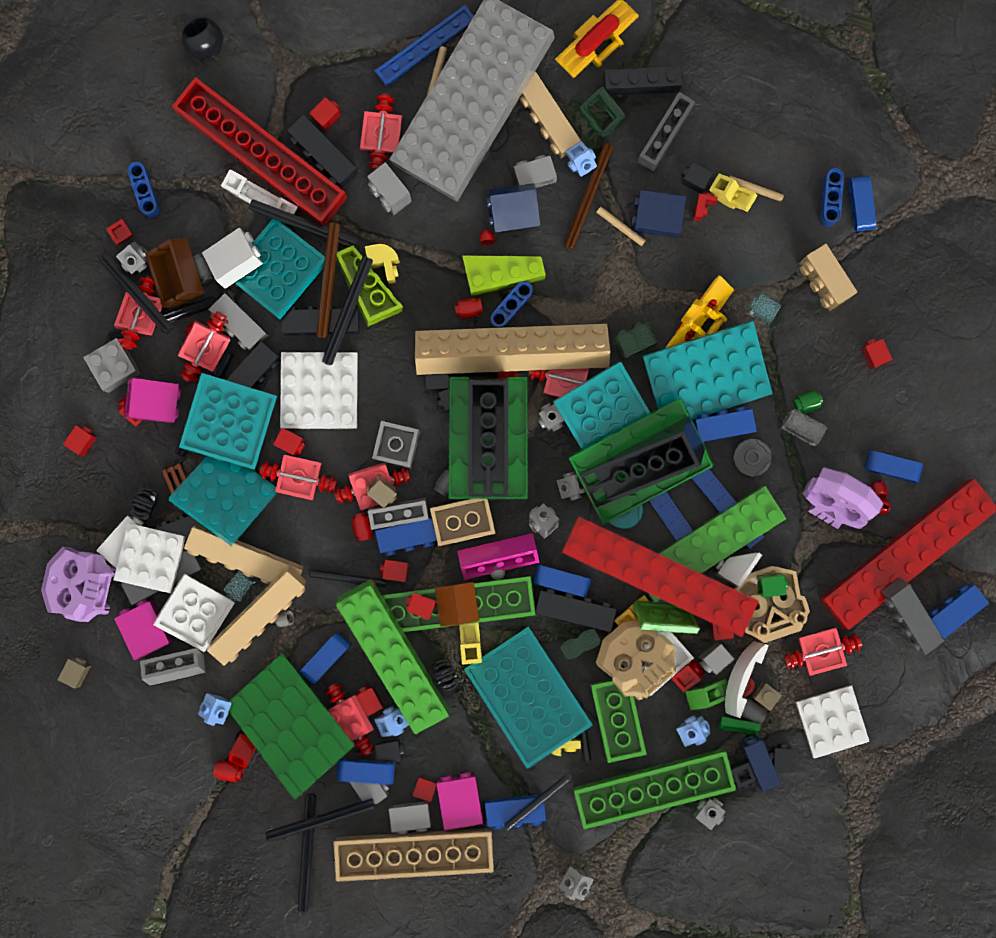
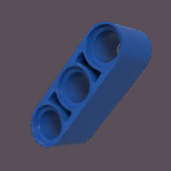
[127,162,161,219]
[820,168,844,227]
[848,175,876,232]
[491,281,533,328]
[864,451,923,483]
[533,564,591,597]
[300,631,352,685]
[337,759,395,785]

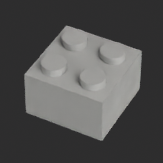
[367,162,412,215]
[83,338,141,393]
[372,421,420,468]

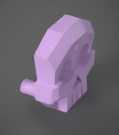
[802,468,883,529]
[41,546,116,622]

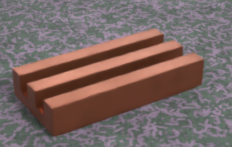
[162,463,187,494]

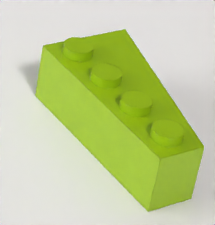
[336,246,403,327]
[462,256,546,297]

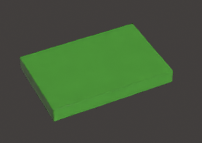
[633,601,699,634]

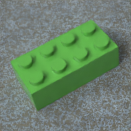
[590,679,646,763]

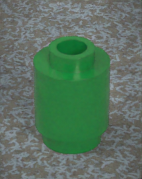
[793,390,823,414]

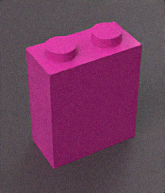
[124,378,181,423]
[114,599,173,660]
[437,772,483,830]

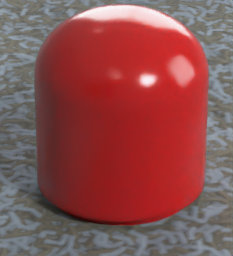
[870,481,888,499]

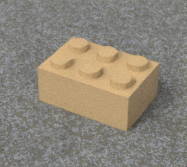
[799,244,858,311]
[430,499,495,546]

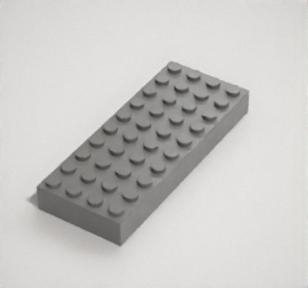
[389,0,555,202]

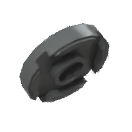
[733,439,772,477]

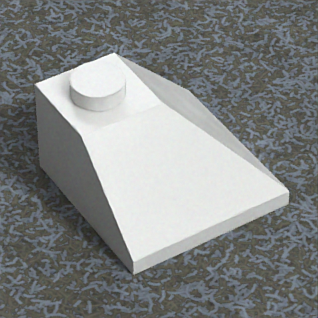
[715,553,762,587]

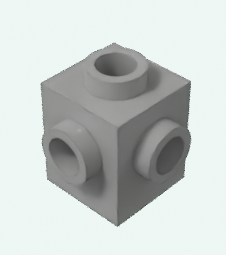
[116,242,148,274]
[537,403,564,432]
[557,472,586,501]
[529,503,559,539]
[693,797,726,830]
[559,866,594,900]

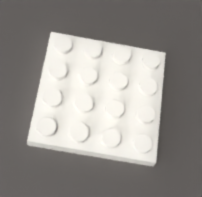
[280,352,358,429]

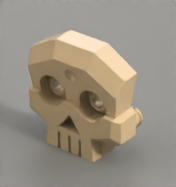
[734,566,810,643]
[596,620,677,700]

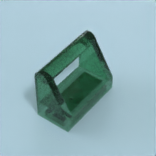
[578,86,626,139]

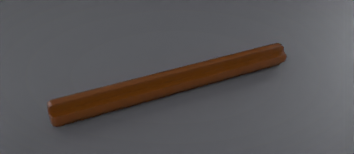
[564,143,613,250]
[316,222,340,338]

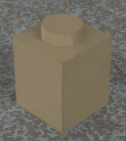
[366,473,397,508]
[58,656,91,689]
[751,682,782,711]

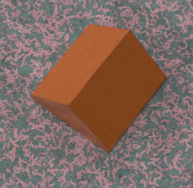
[435,582,479,627]

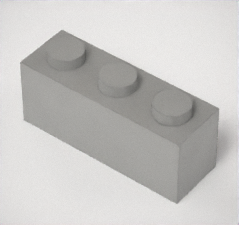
[209,293,268,351]
[368,498,429,530]
[140,648,206,686]

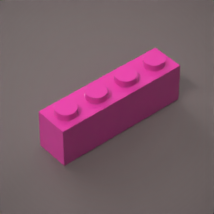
[457,533,539,580]

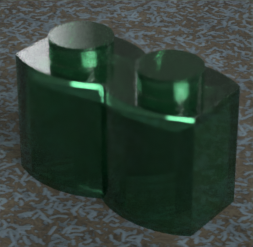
[613,321,658,360]
[560,628,601,660]

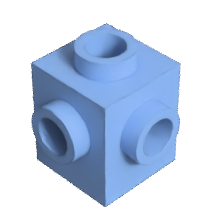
[565,141,597,177]
[198,693,232,725]
[374,706,409,737]
[677,716,710,747]

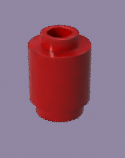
[454,297,483,319]
[351,513,373,542]
[213,760,244,783]

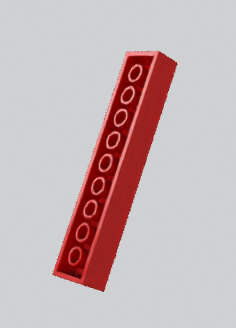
[172,77,347,226]
[819,479,996,630]
[562,516,759,637]

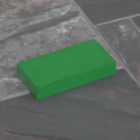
[718,717,761,736]

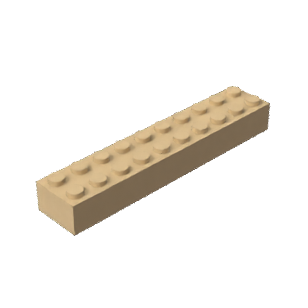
[415,324,610,375]

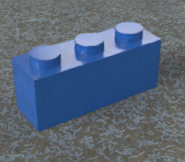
[693,406,757,442]
[375,518,437,556]
[928,584,989,639]
[485,794,546,829]

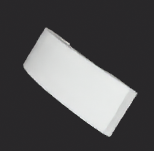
[221,169,298,214]
[725,641,768,718]

